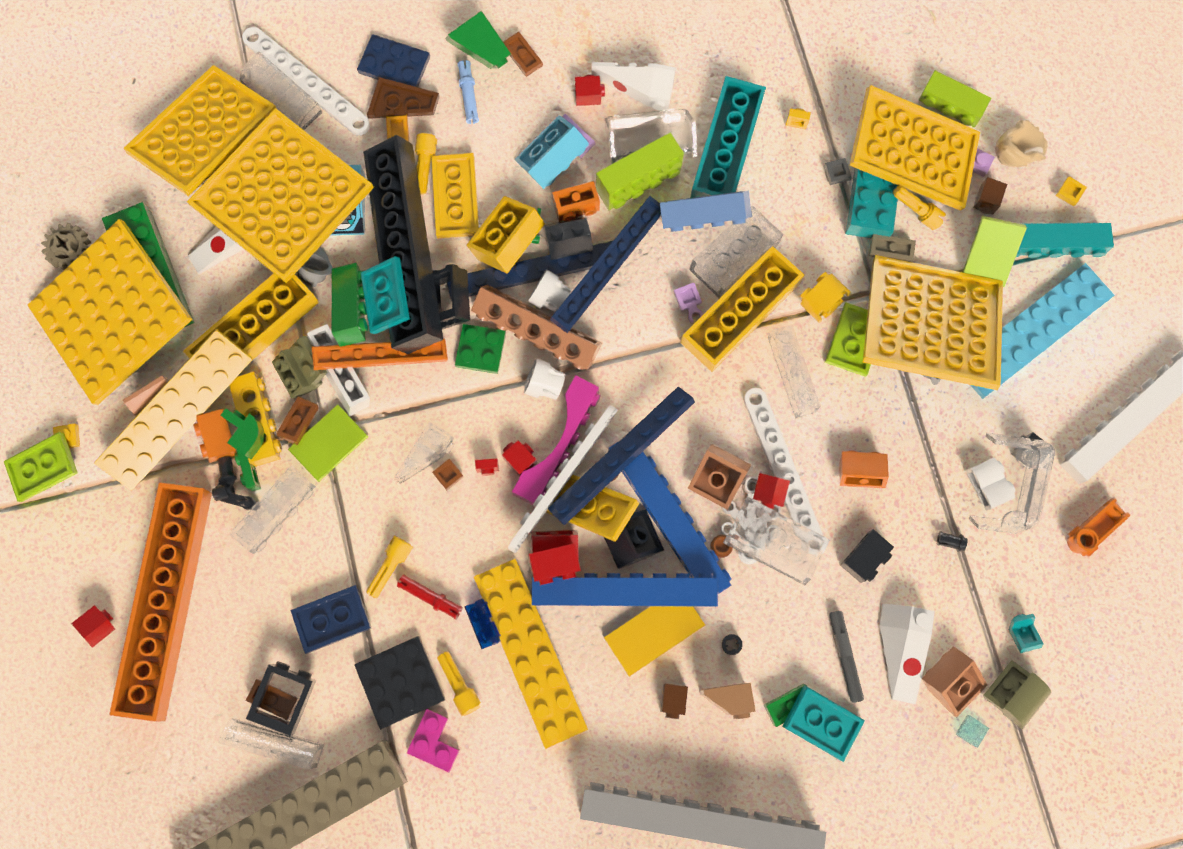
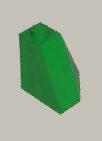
[445,11,511,69]

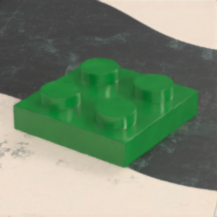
[455,324,506,374]

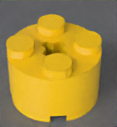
[800,272,851,323]

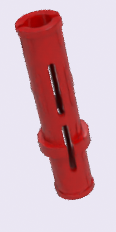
[397,574,463,620]

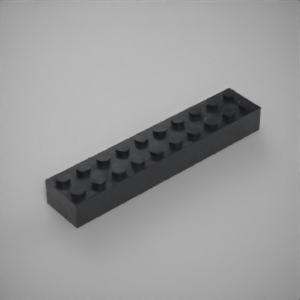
[363,135,443,354]

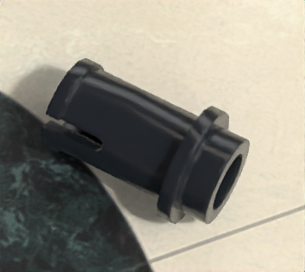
[936,531,968,552]

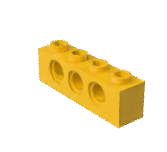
[229,372,282,467]

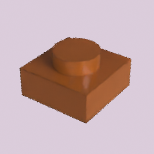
[432,458,464,491]

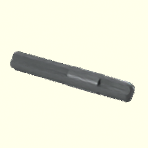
[829,611,864,703]

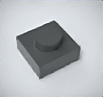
[824,158,852,185]

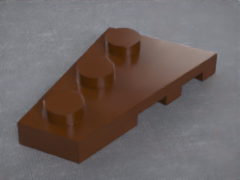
[367,77,440,119]

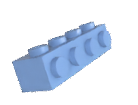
[660,190,752,232]

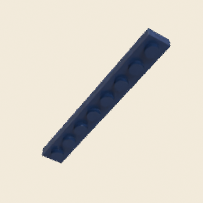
[550,196,661,333]
[447,241,613,301]
[547,386,695,525]

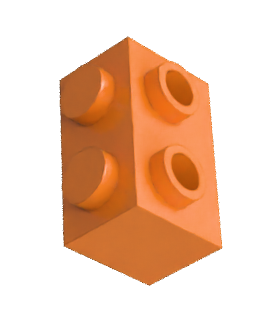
[552,181,600,222]
[193,409,236,463]
[839,450,889,488]

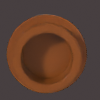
[710,535,733,558]

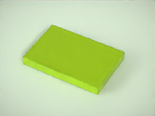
[962,216,1027,287]
[824,302,871,377]
[288,404,368,482]
[3,432,78,502]

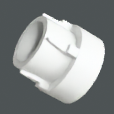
[528,269,572,312]
[524,358,565,400]

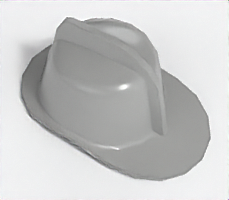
[298,247,333,287]

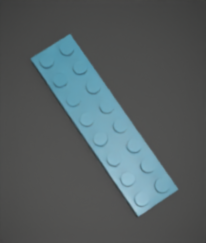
[971,263,1115,399]

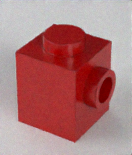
[575,74,605,106]
[502,440,537,477]
[753,473,790,509]
[71,605,115,648]

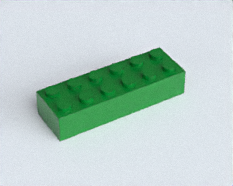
[102,202,195,327]

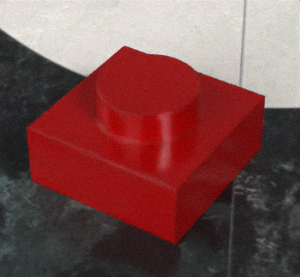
[475,458,500,476]

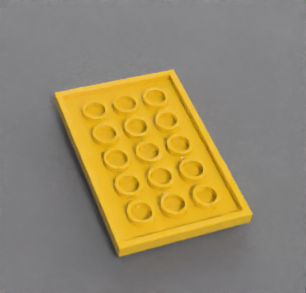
[123,65,277,196]
[850,85,980,211]

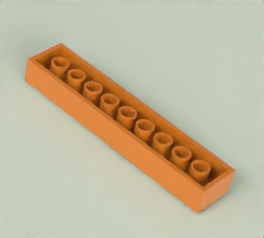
[109,482,212,722]

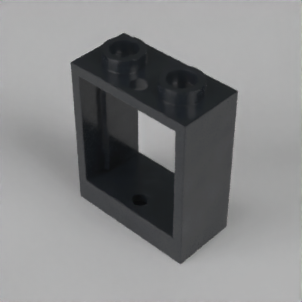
[433,264,470,330]
[246,661,317,736]

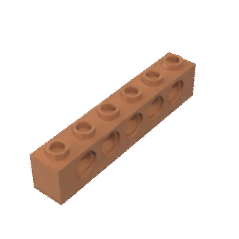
[471,285,602,370]

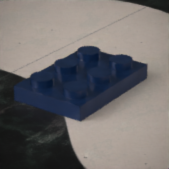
[357,34,431,87]
[290,585,372,654]

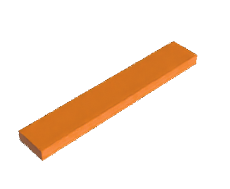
[311,339,448,370]

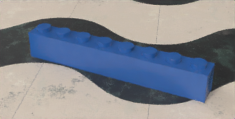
[608,441,732,594]
[532,573,718,607]

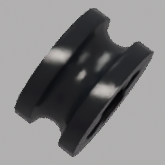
[721,634,743,655]

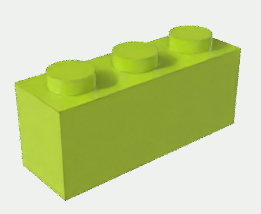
[919,70,992,128]

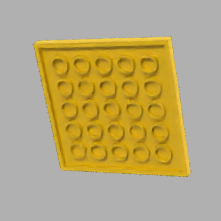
[187,108,374,283]
[27,219,192,405]
[863,255,1003,390]

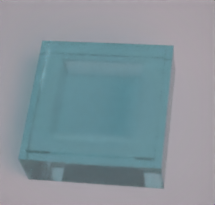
[955,715,990,748]

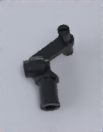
[212,456,261,511]

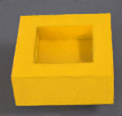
[785,108,811,130]
[1055,176,1087,207]
[53,423,80,448]

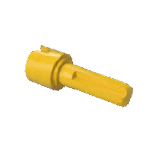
[415,133,438,195]
[893,185,946,230]
[366,535,413,598]
[437,651,482,716]

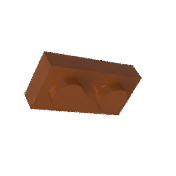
[503,32,543,77]
[276,397,319,445]
[245,679,299,721]

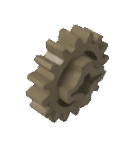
[41,223,91,270]

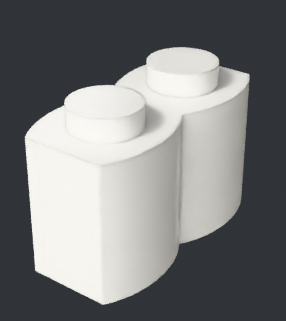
[966,457,1015,511]

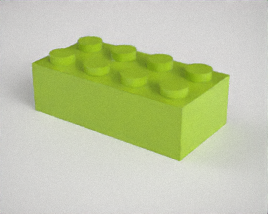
[596,132,684,211]

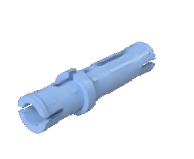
[457,60,479,124]

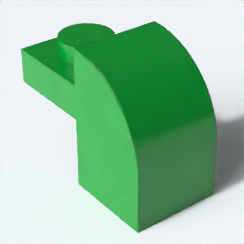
[220,408,264,459]

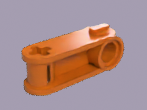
[1067,497,1131,557]

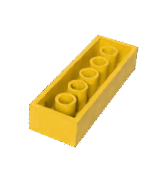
[680,246,805,372]
[183,274,319,360]

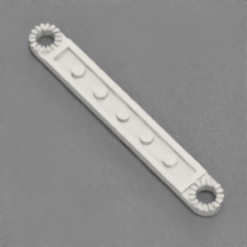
[242,27,370,136]
[744,388,826,555]
[508,405,618,553]

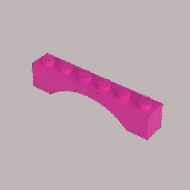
[512,375,601,506]

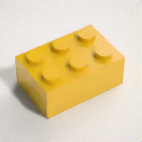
[466,196,545,273]

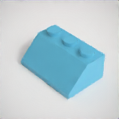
[514,115,589,189]

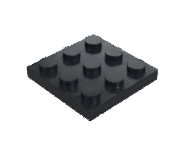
[354,636,446,730]

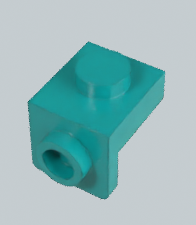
[1008,613,1044,653]

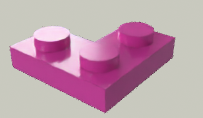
[407,709,460,773]

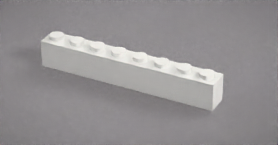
[1060,350,1183,485]

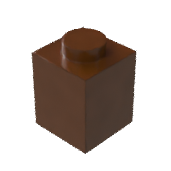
[973,177,1008,215]
[660,684,688,719]

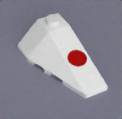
[591,62,676,110]
[188,227,244,274]
[879,603,935,704]

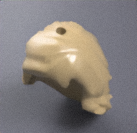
[995,120,1048,167]

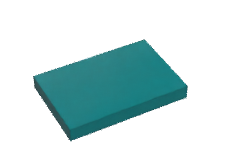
[361,256,410,334]
[782,685,865,762]

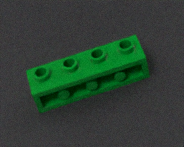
[331,262,368,347]

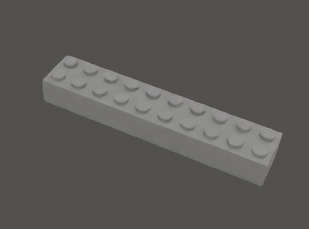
[580,782,827,849]

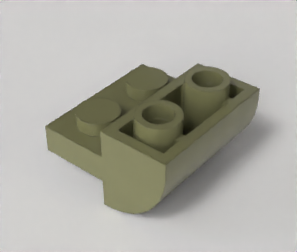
[272,336,327,399]
[983,660,1052,729]

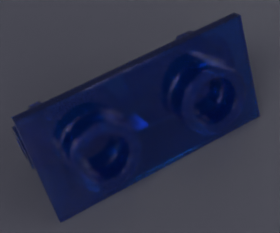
[464,598,501,650]

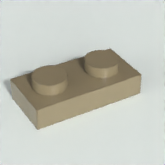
[869,234,916,262]

